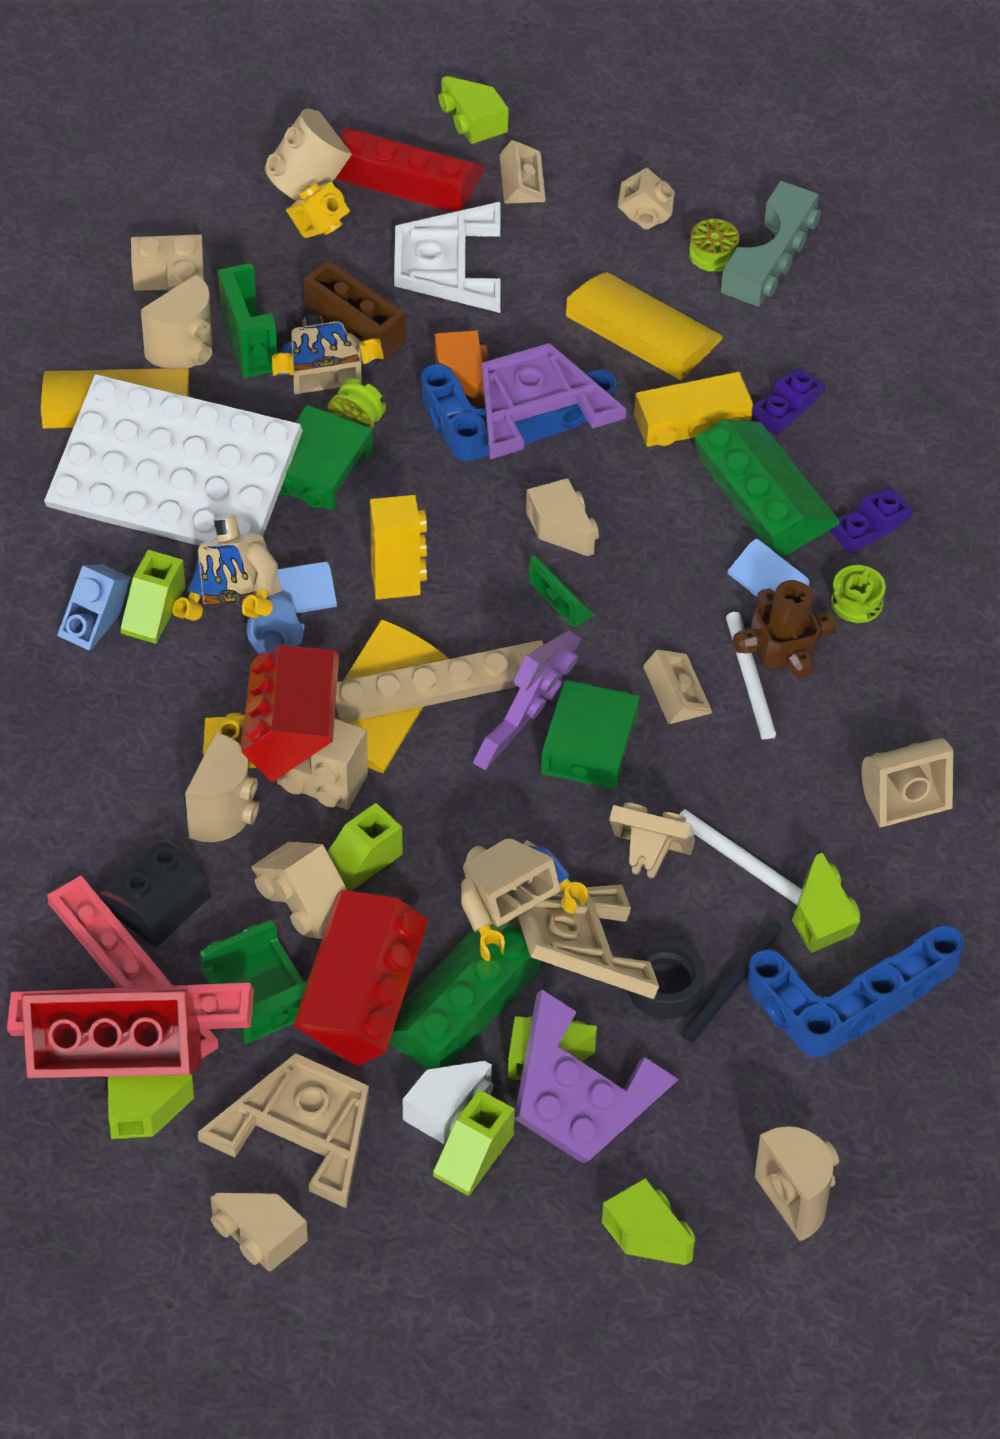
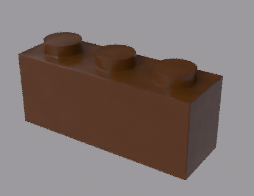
[303,260,406,362]

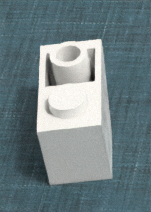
[403,1061,494,1144]

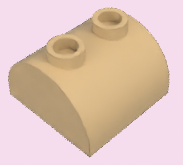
[264,109,352,201]
[141,274,213,369]
[185,733,259,842]
[862,738,953,828]
[755,1127,839,1241]

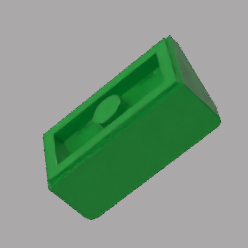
[529,555,595,627]

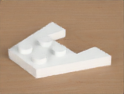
[394,202,500,313]

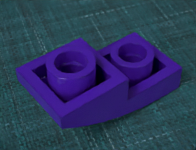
[751,368,826,435]
[829,487,914,554]

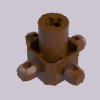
[732,580,837,678]

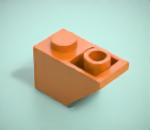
[435,330,488,407]

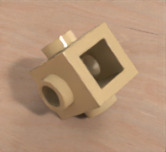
[618,167,675,229]

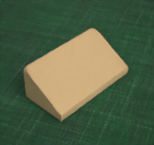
[500,140,546,203]
[643,650,712,724]

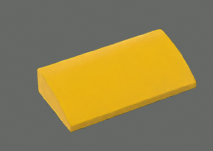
[566,272,723,381]
[41,368,189,428]
[343,620,449,773]

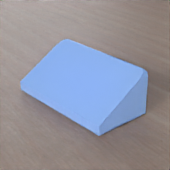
[728,538,809,597]
[268,562,337,613]

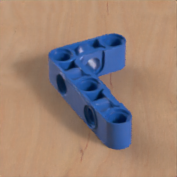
[421,364,616,461]
[747,926,964,1057]

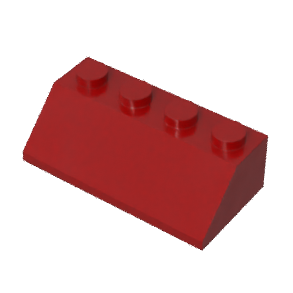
[335,127,485,212]
[241,645,339,783]
[293,890,429,1066]
[22,990,202,1078]

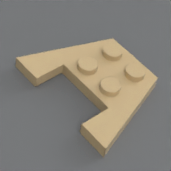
[518,884,659,999]
[198,1053,369,1208]

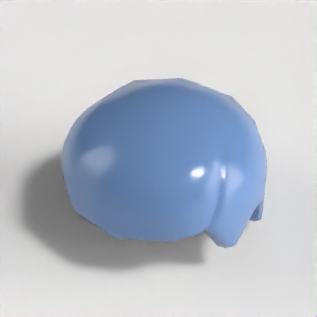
[246,597,305,654]

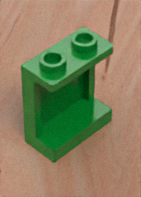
[218,263,277,378]
[279,405,373,511]
[541,680,640,790]
[200,920,308,1045]

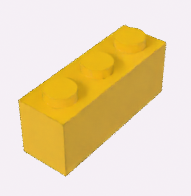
[634,372,753,447]
[370,495,427,599]

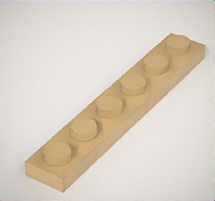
[335,640,544,723]

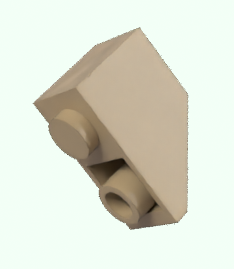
[526,478,599,556]
[211,1193,308,1272]

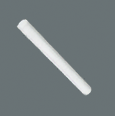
[726,612,776,740]
[679,809,802,905]

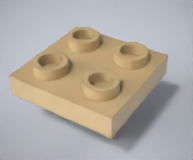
[609,803,695,878]

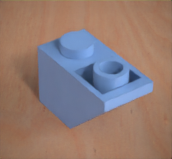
[57,564,133,651]

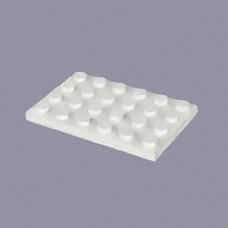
[44,374,302,546]

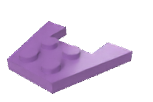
[482,343,626,459]
[473,630,581,770]
[514,990,679,1163]

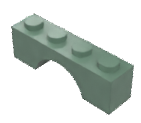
[721,181,821,307]

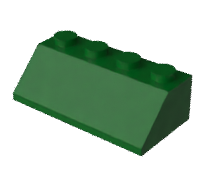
[694,419,840,557]
[389,923,541,1070]

